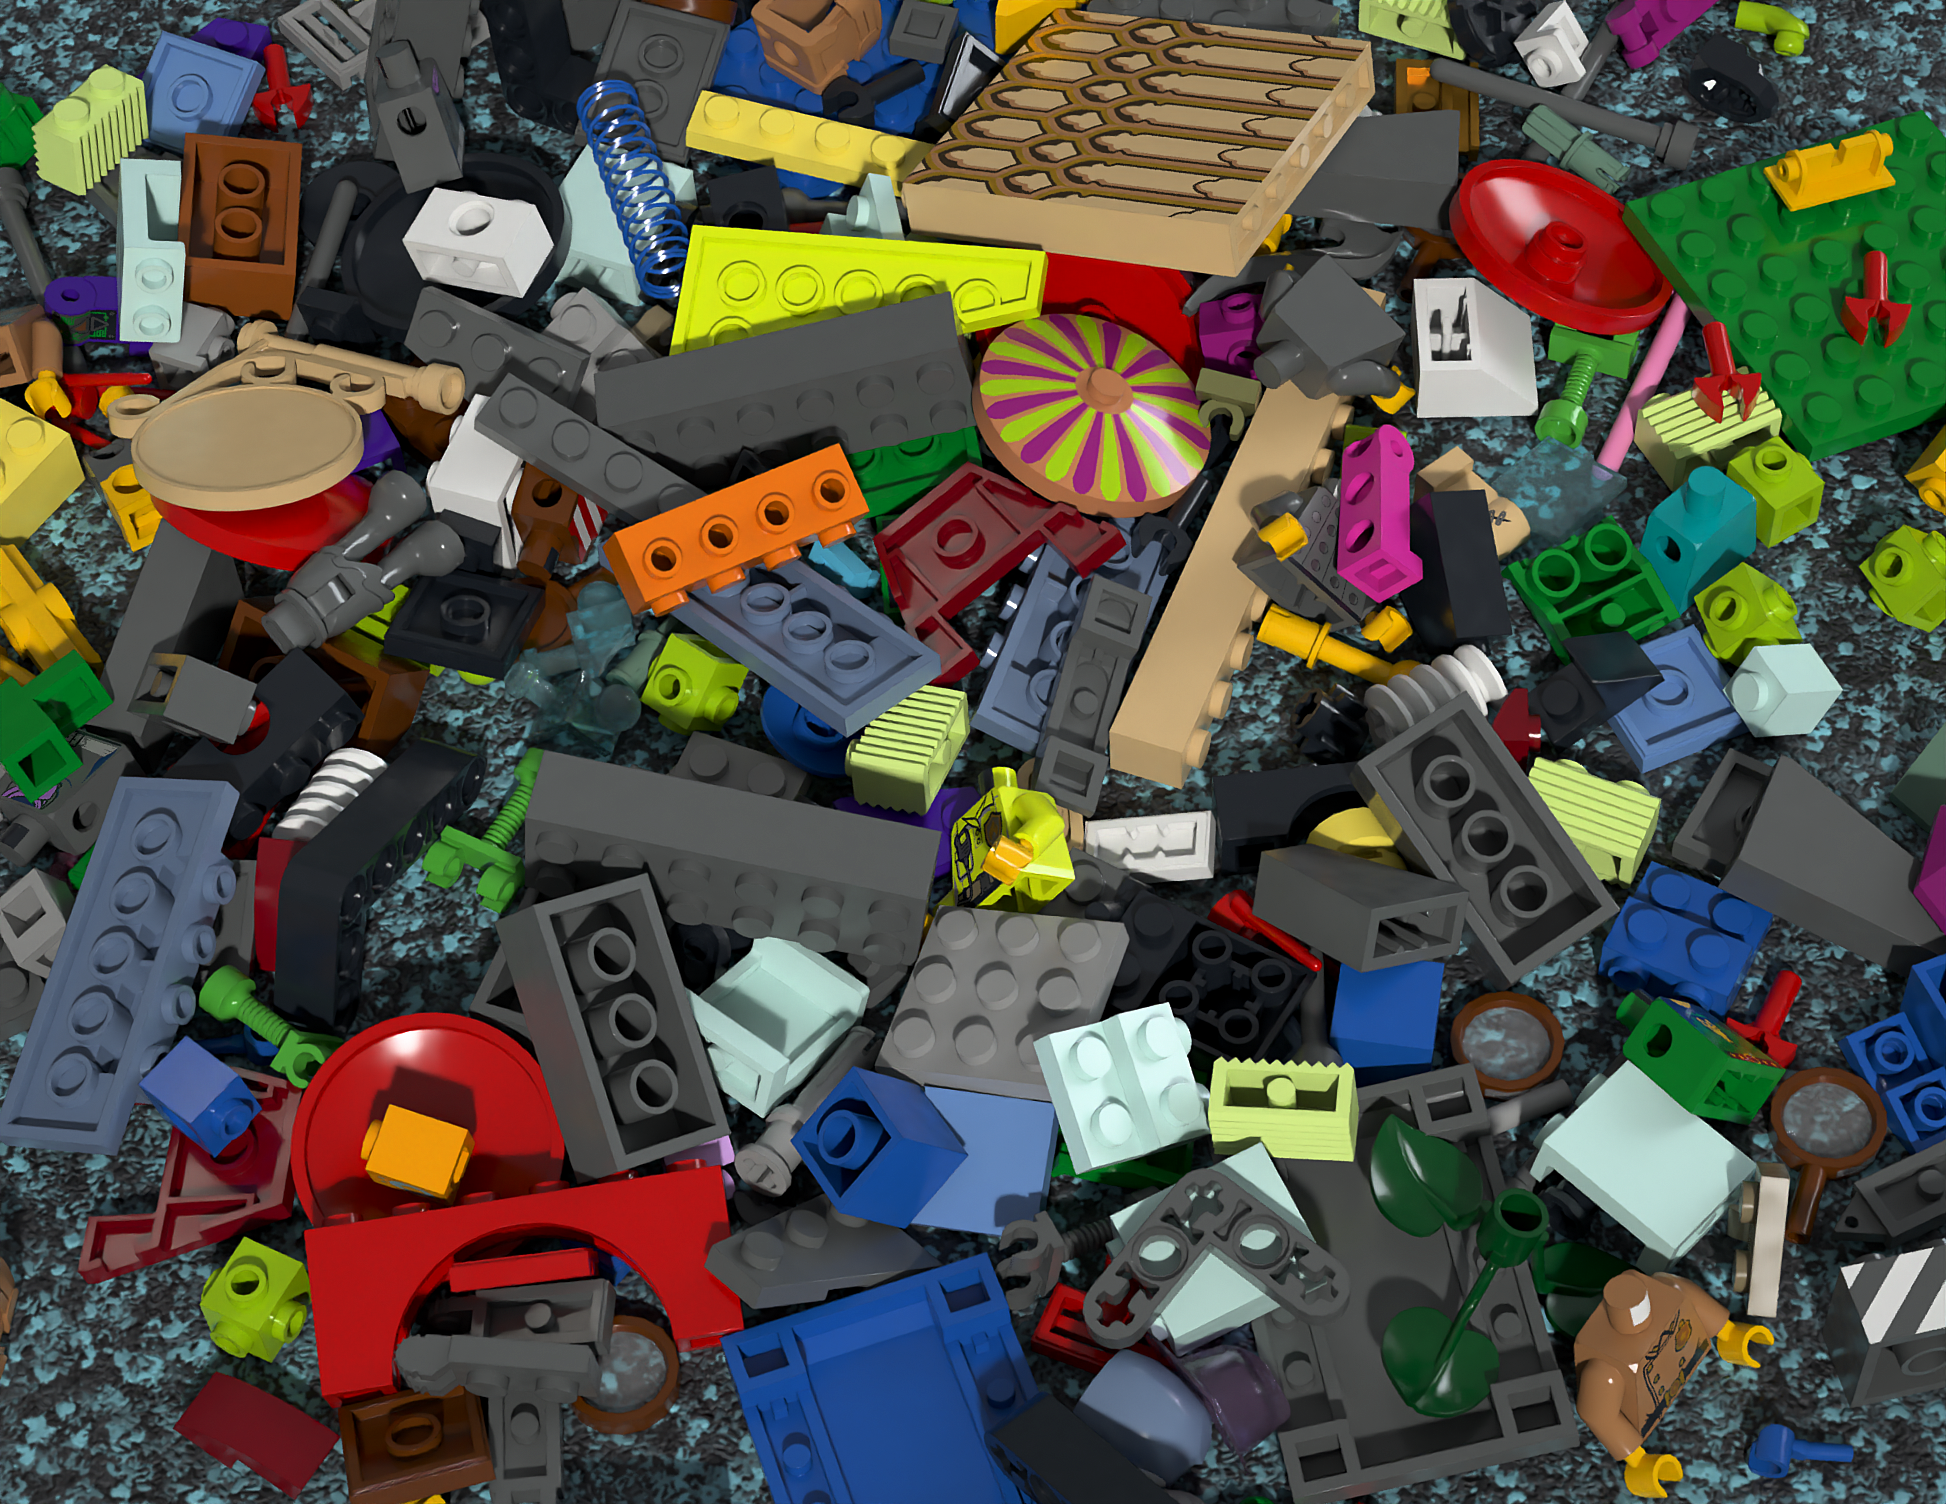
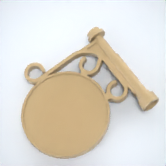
[107,319,465,511]

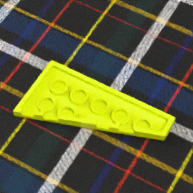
[669,225,1049,356]

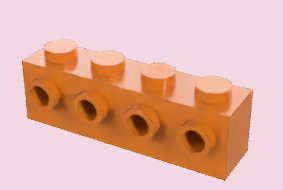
[602,443,870,617]

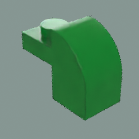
[0,649,114,804]

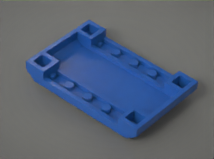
[720,1252,1039,1504]

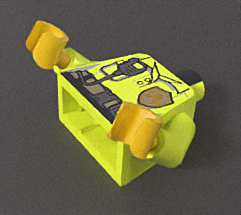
[918,767,1075,955]

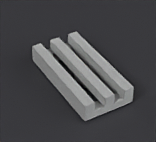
[277,0,370,91]

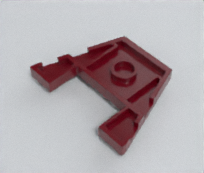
[872,462,1127,689]
[78,1065,306,1284]

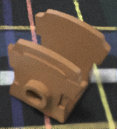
[751,0,882,95]

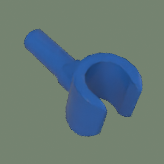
[194,1024,279,1066]
[1748,1424,1853,1478]

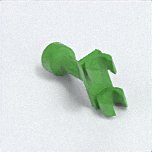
[1535,323,1641,451]
[421,748,544,914]
[199,965,345,1089]

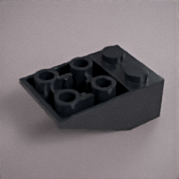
[1100,888,1317,1071]

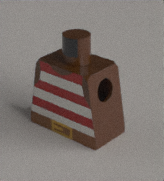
[511,462,609,579]

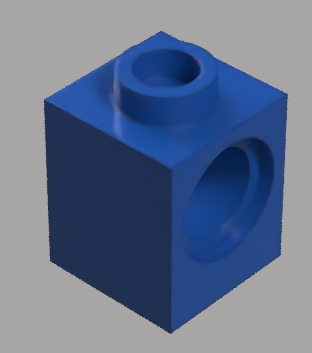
[138,1036,262,1158]

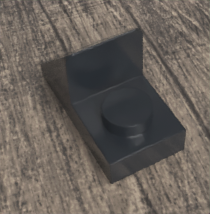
[1528,631,1665,754]

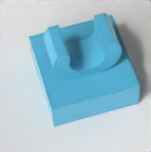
[806,540,881,601]

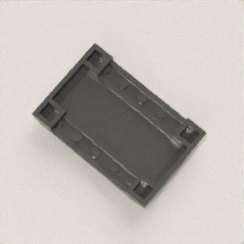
[1207,1062,1580,1504]

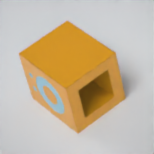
[361,1104,475,1207]

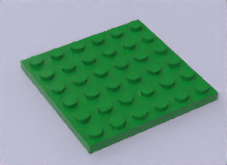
[1622,110,1946,463]

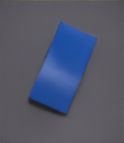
[1837,1011,1946,1156]

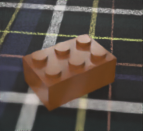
[177,132,302,320]

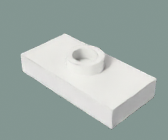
[1083,810,1216,883]

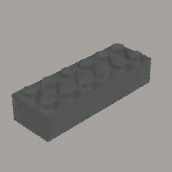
[594,291,977,489]
[525,750,942,966]

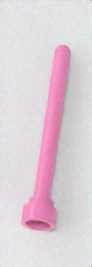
[1591,287,1693,485]

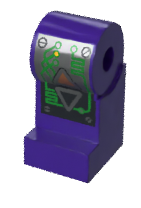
[44,276,153,357]

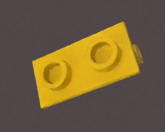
[1763,130,1896,212]

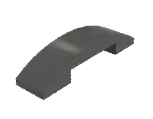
[1031,574,1153,818]

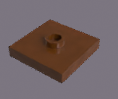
[338,1384,496,1504]

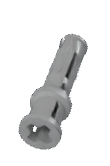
[734,1026,884,1197]

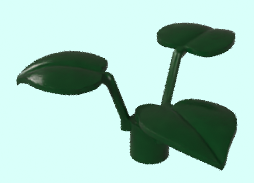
[1369,1114,1648,1418]

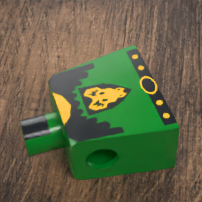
[1616,988,1786,1125]

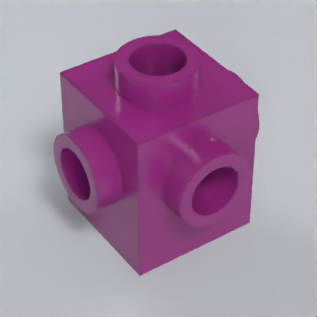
[1199,293,1264,381]

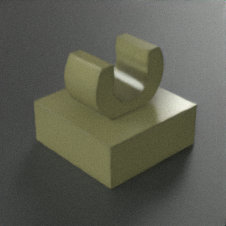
[1195,367,1262,441]

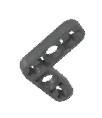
[1083,1169,1351,1349]

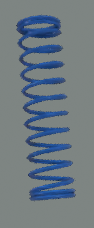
[576,80,690,299]

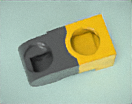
[82,437,162,552]

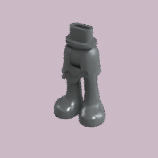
[261,470,465,655]

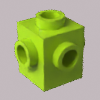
[1726,435,1825,549]
[1859,524,1946,632]
[1694,562,1803,667]
[640,633,749,736]
[199,1237,311,1363]

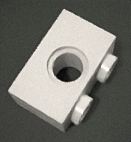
[402,188,554,298]

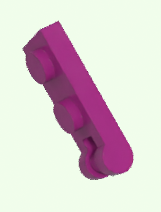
[1605,0,1718,69]

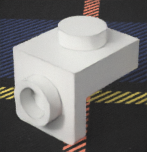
[1514,0,1590,89]

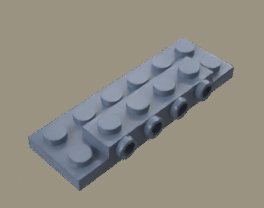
[968,499,1173,757]
[597,525,942,738]
[0,776,240,1156]

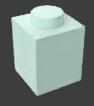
[1722,643,1843,737]

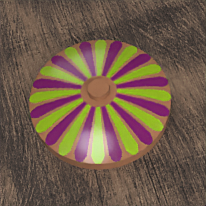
[972,314,1211,518]

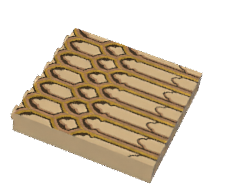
[901,8,1376,277]

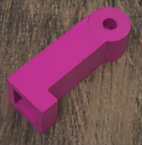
[1337,425,1423,604]

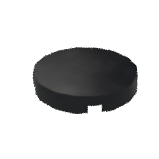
[1447,0,1538,69]

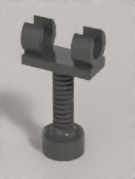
[995,1185,1160,1310]

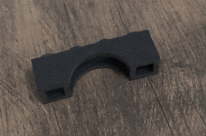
[1212,759,1369,876]

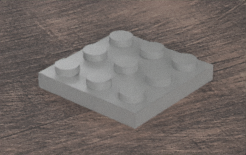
[874,905,1130,1102]

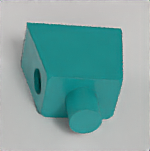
[1639,466,1757,615]

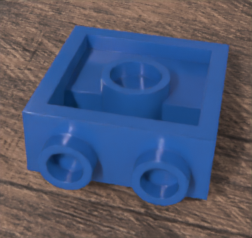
[1598,861,1774,1023]

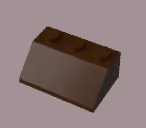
[217,595,430,772]

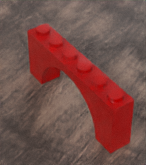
[304,1159,746,1408]

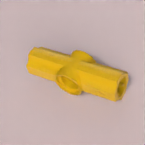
[0,544,104,680]

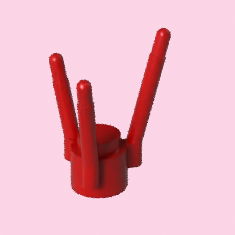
[45,372,177,450]
[1207,889,1340,982]

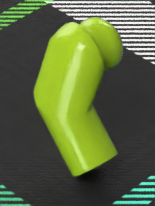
[1735,0,1810,57]

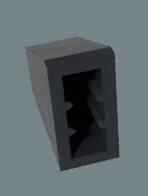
[1399,489,1513,657]

